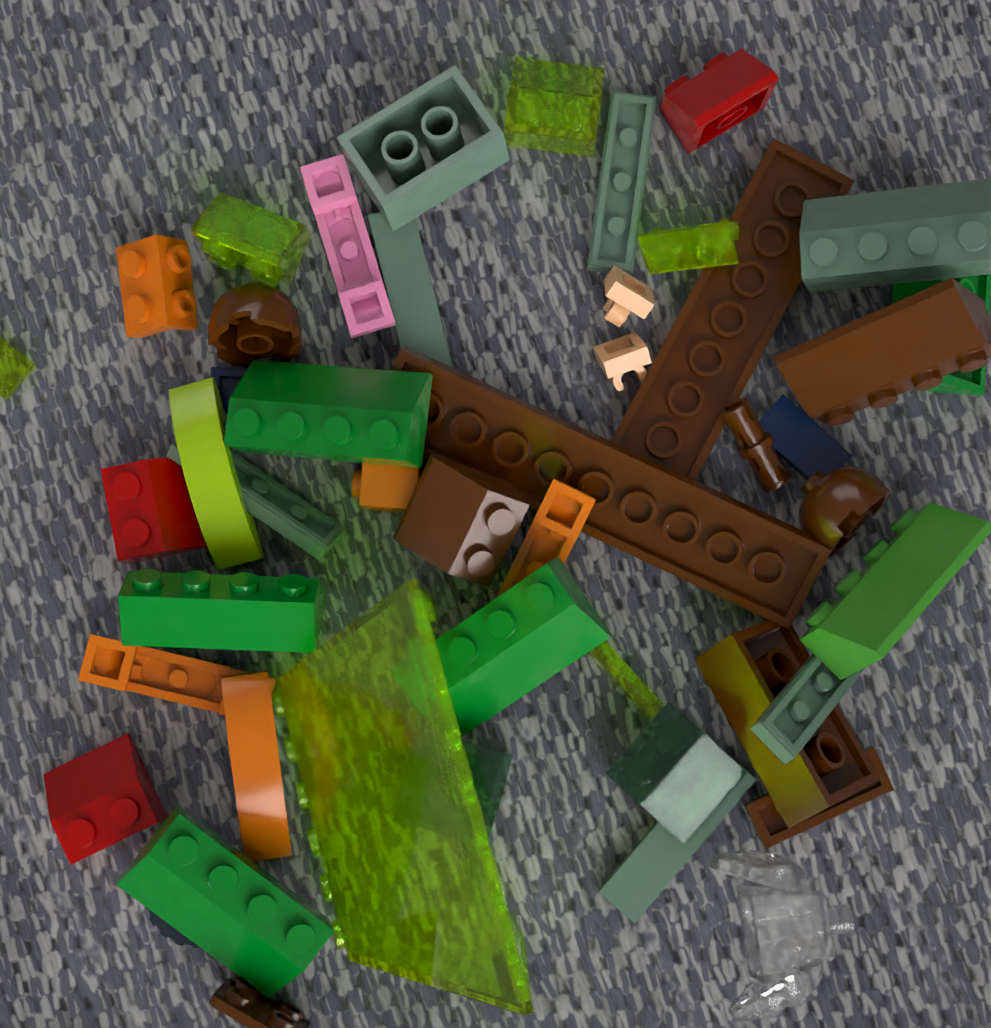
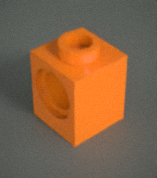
[352,463,421,512]

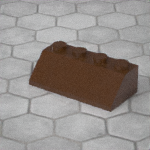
[773,278,991,426]
[695,620,881,829]

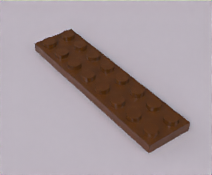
[611,138,855,480]

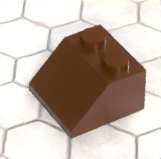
[393,454,530,587]

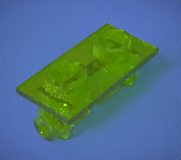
[638,218,739,274]

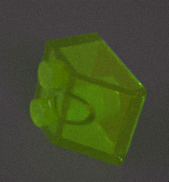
[504,57,605,157]

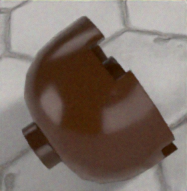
[208,282,302,368]
[798,466,892,557]

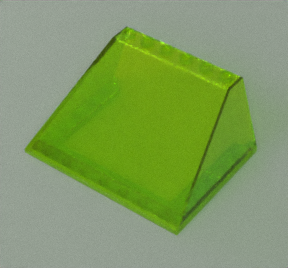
[272,578,534,1015]

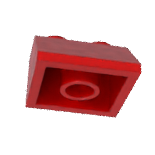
[660,49,779,154]
[100,458,208,564]
[43,733,168,865]

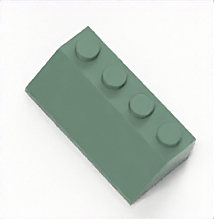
[799,178,991,293]

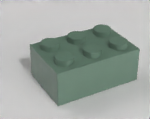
[337,65,510,232]

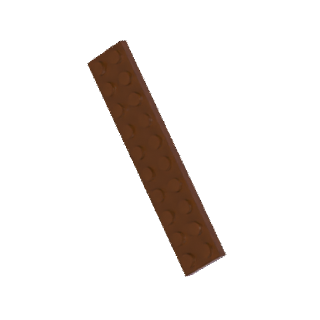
[392,345,832,629]

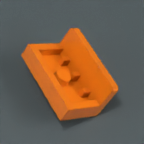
[116,234,198,338]

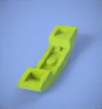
[168,377,264,570]

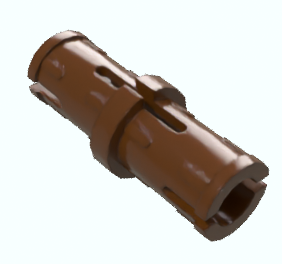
[720,398,790,492]

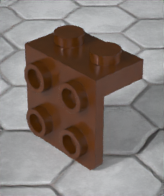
[209,977,310,1028]

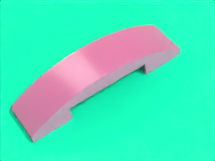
[300,154,396,338]

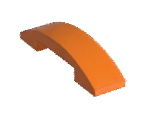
[496,478,596,598]
[78,634,276,715]
[221,670,292,862]

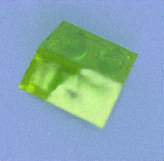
[191,192,311,287]

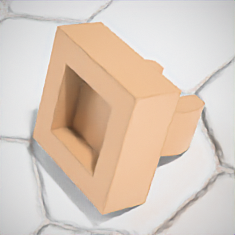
[603,265,655,327]
[593,332,652,391]

